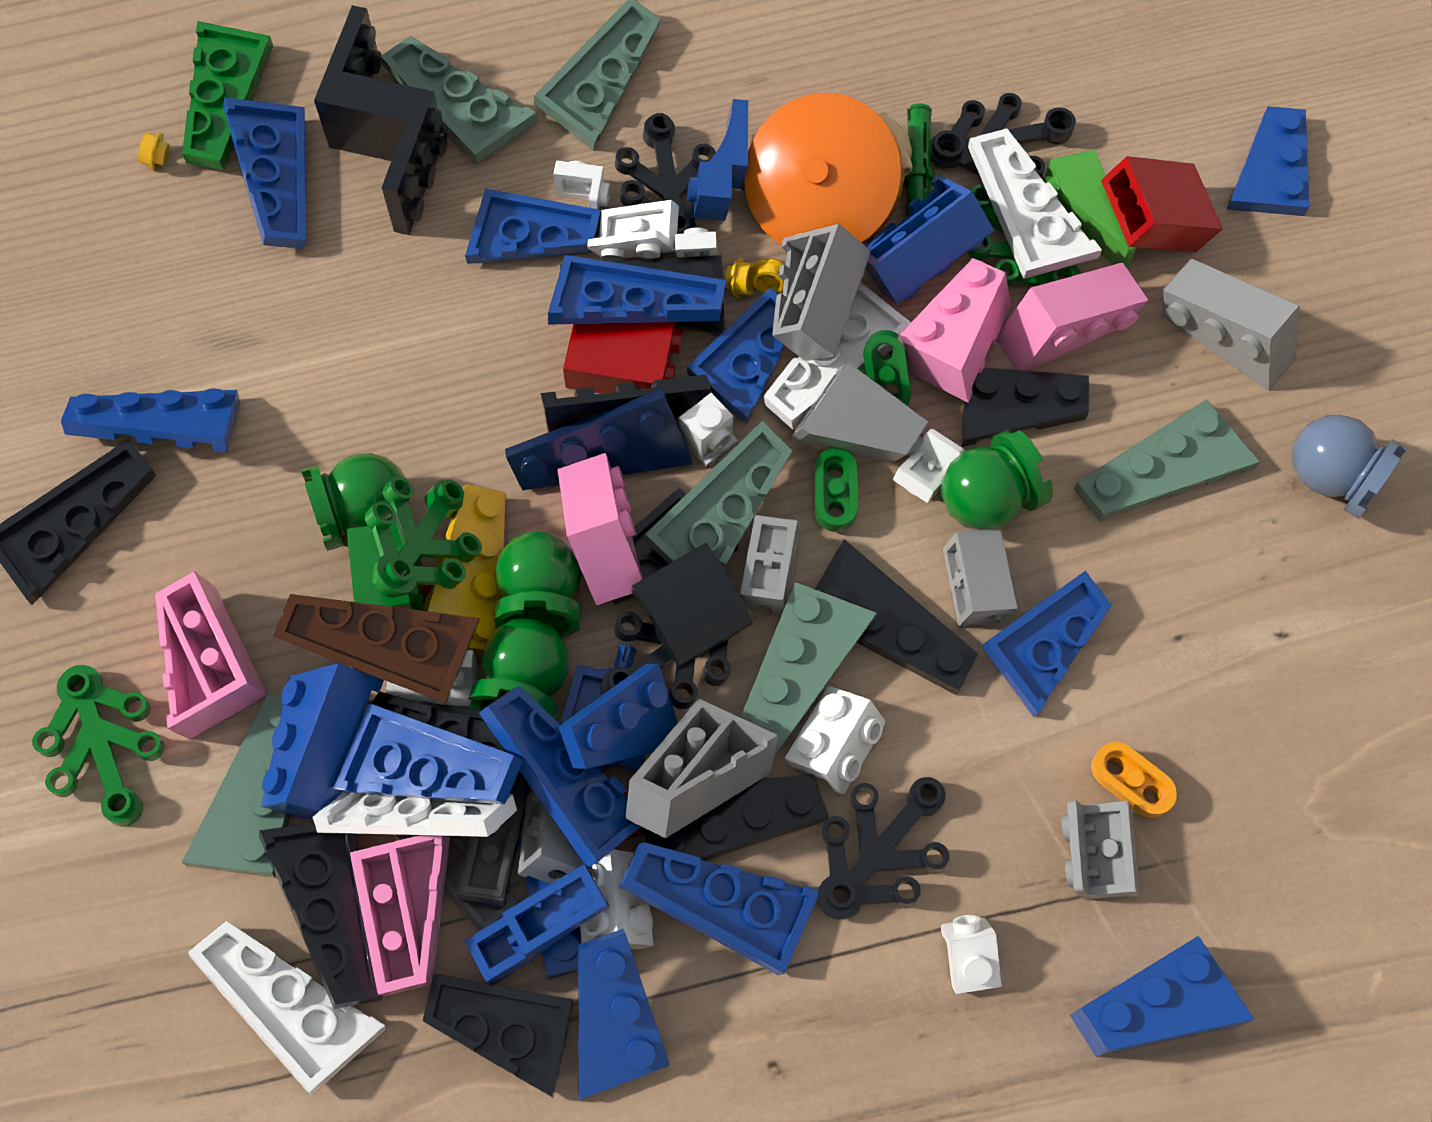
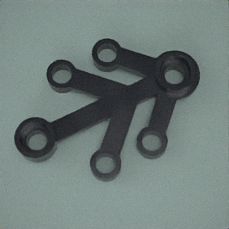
[931,93,1076,178]
[615,113,716,234]
[600,612,731,709]
[818,777,950,920]

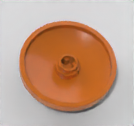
[744,93,904,245]

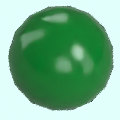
[941,428,1053,530]
[301,453,410,551]
[493,531,582,637]
[468,617,569,719]

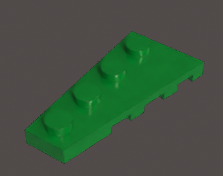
[182,21,273,170]

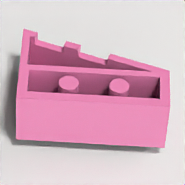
[900,258,1011,403]
[997,262,1148,371]
[558,453,643,606]
[155,572,267,740]
[350,835,450,996]

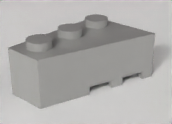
[772,224,871,361]
[1163,258,1299,391]

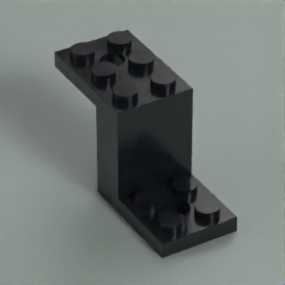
[314,5,447,235]

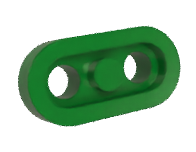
[863,330,912,405]
[814,448,858,532]

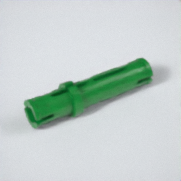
[904,103,935,215]

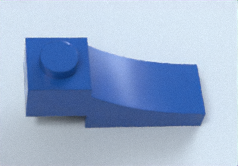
[687,99,748,221]
[464,864,610,985]

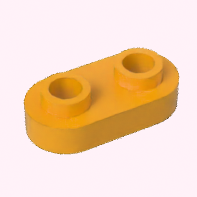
[1091,742,1177,818]

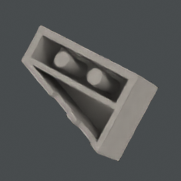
[625,699,778,838]

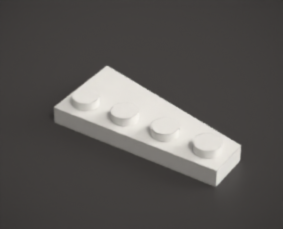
[968,128,1102,279]
[764,281,911,430]
[313,793,517,837]
[188,921,386,1096]

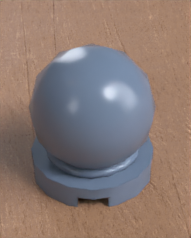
[1292,414,1407,519]

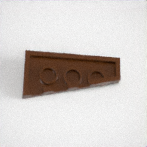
[273,594,481,704]

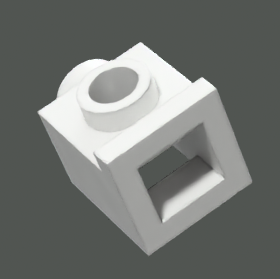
[679,393,738,468]

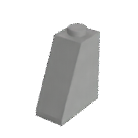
[791,362,928,463]

